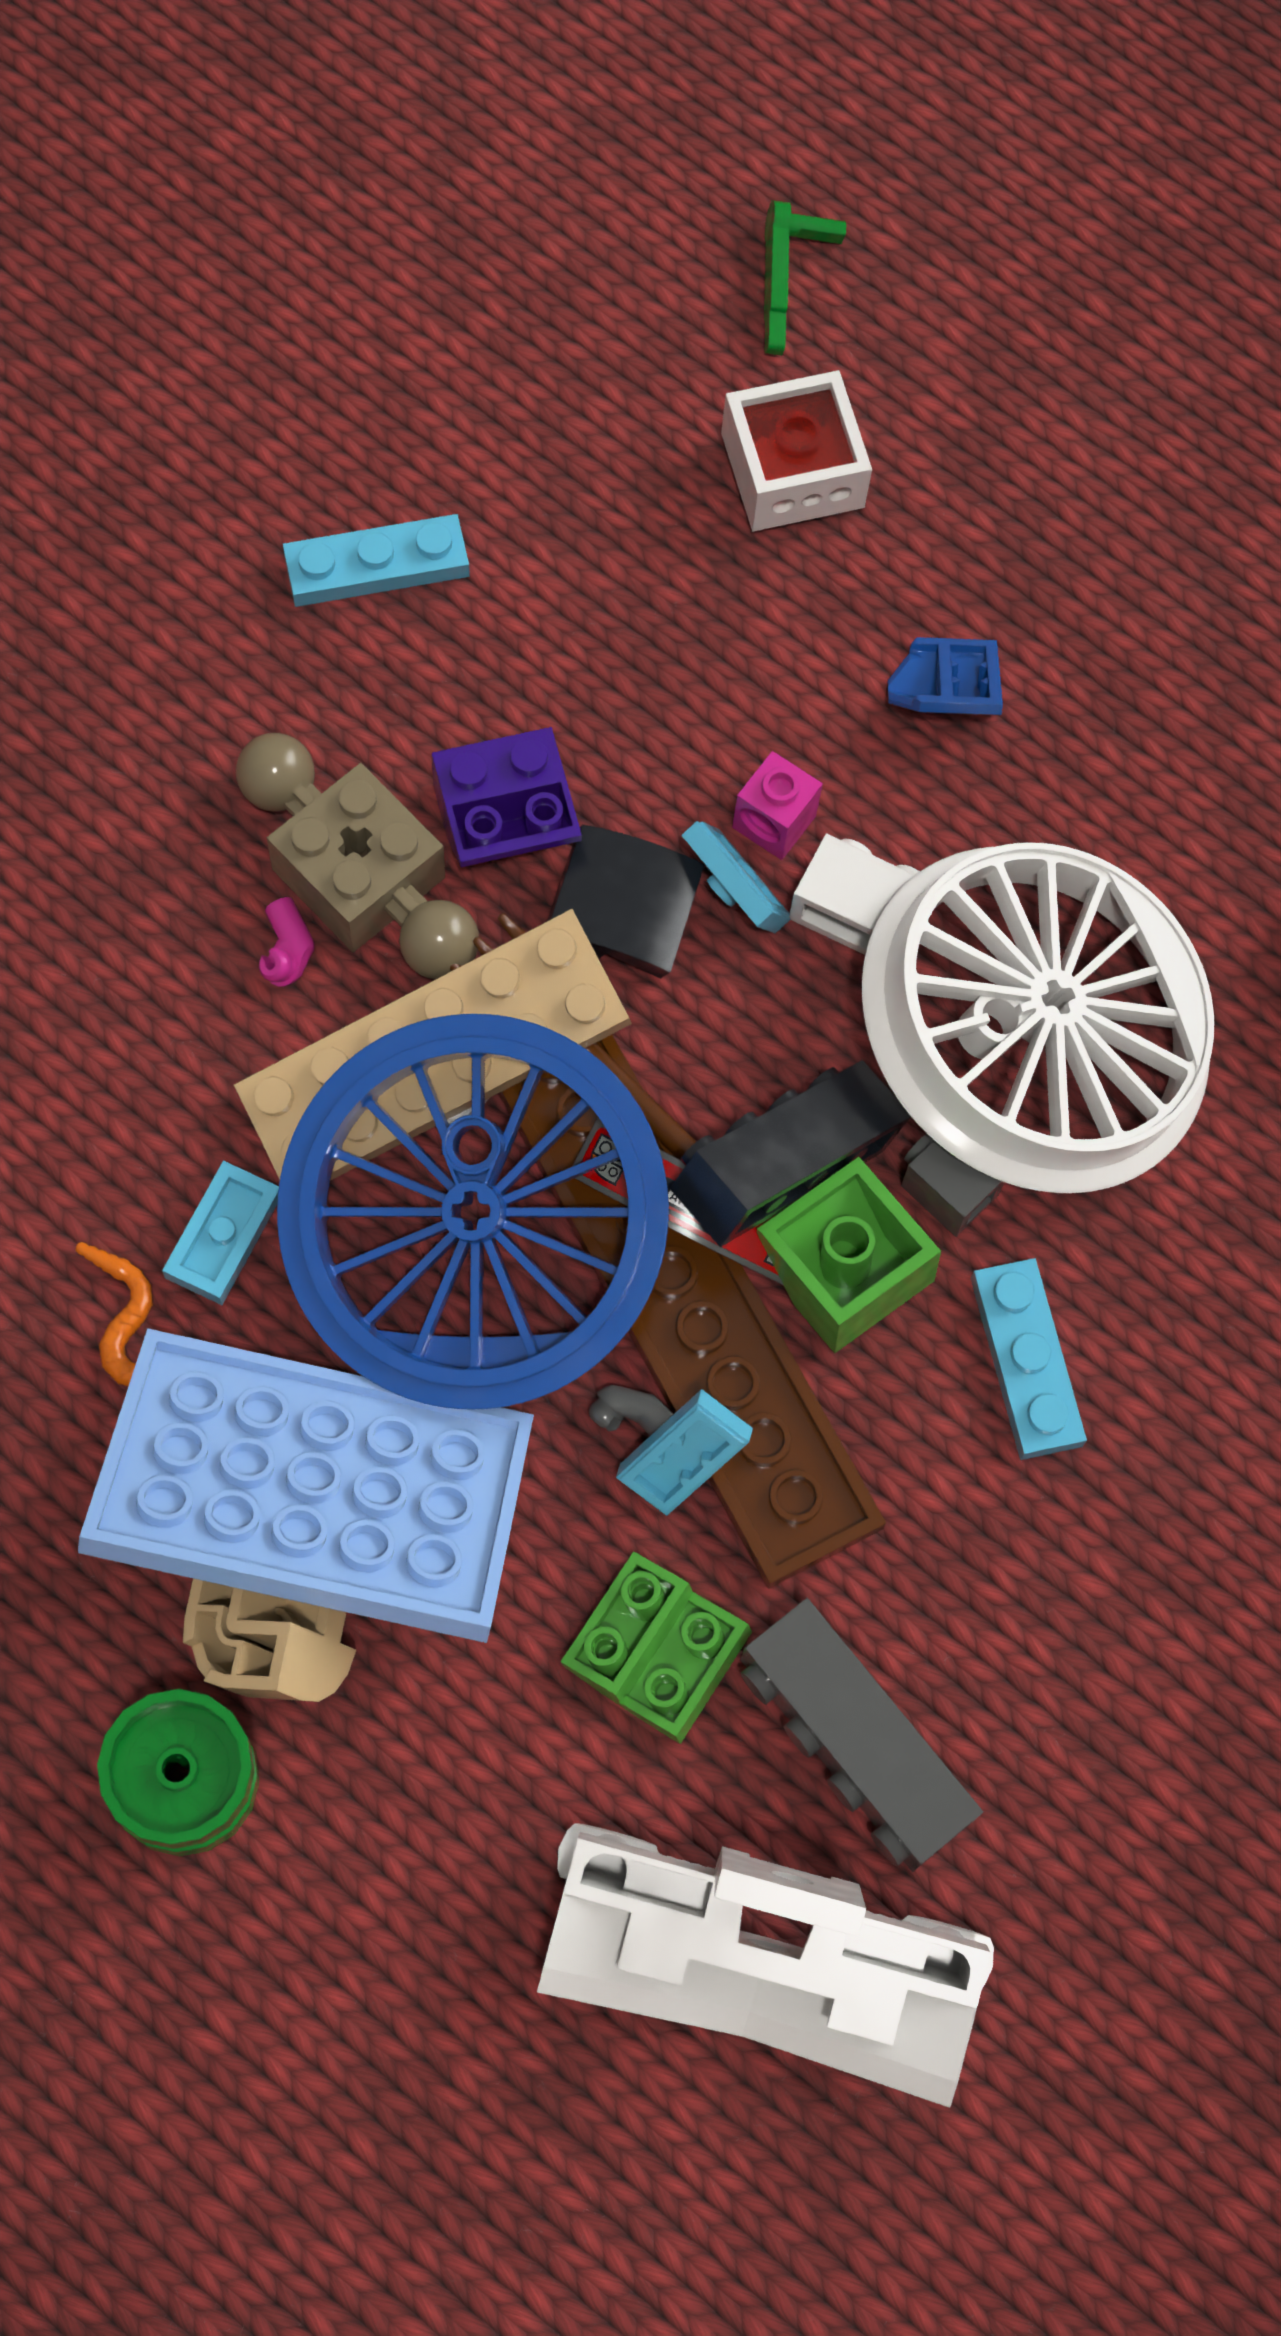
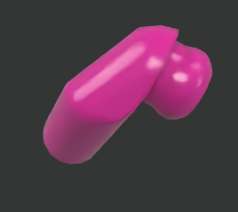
[259,897,315,986]

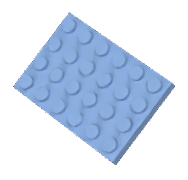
[78,1328,534,1643]

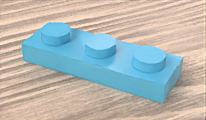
[283,514,470,607]
[970,1258,1087,1460]

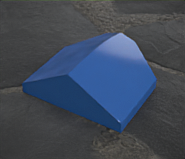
[888,637,1003,715]

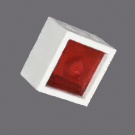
[721,370,872,532]

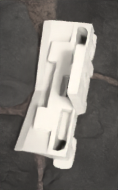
[537,1823,994,2108]

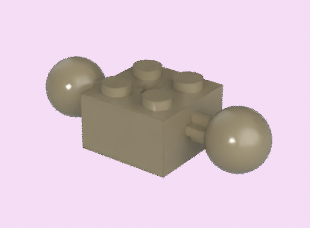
[236,732,479,980]

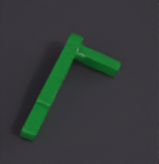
[764,200,847,356]

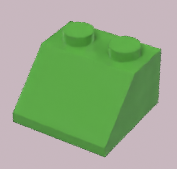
[757,1157,941,1354]

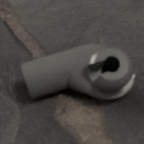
[589,1385,674,1436]

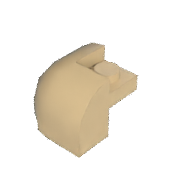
[183,1579,356,1702]

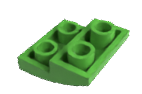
[561,1551,752,1744]

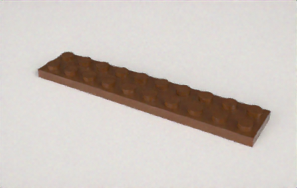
[498,1034,887,1589]

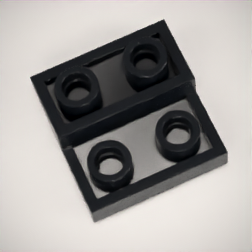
[547,824,705,979]

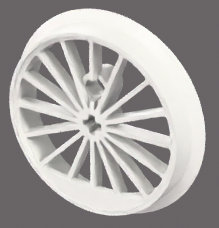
[862,843,1214,1193]

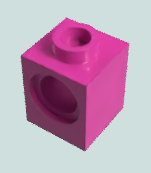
[732,751,823,860]

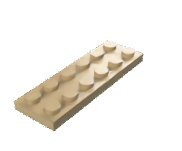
[234,909,632,1181]

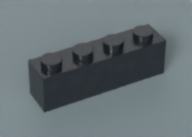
[670,1060,911,1247]

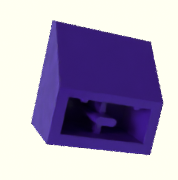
[432,727,582,867]

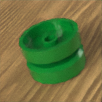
[97,1689,260,1856]

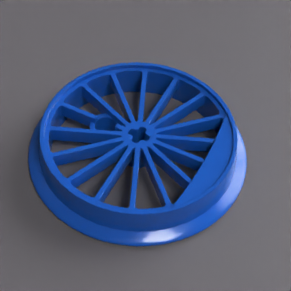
[277,1014,669,1410]

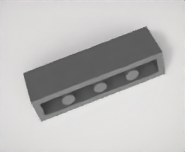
[740,1598,984,1873]

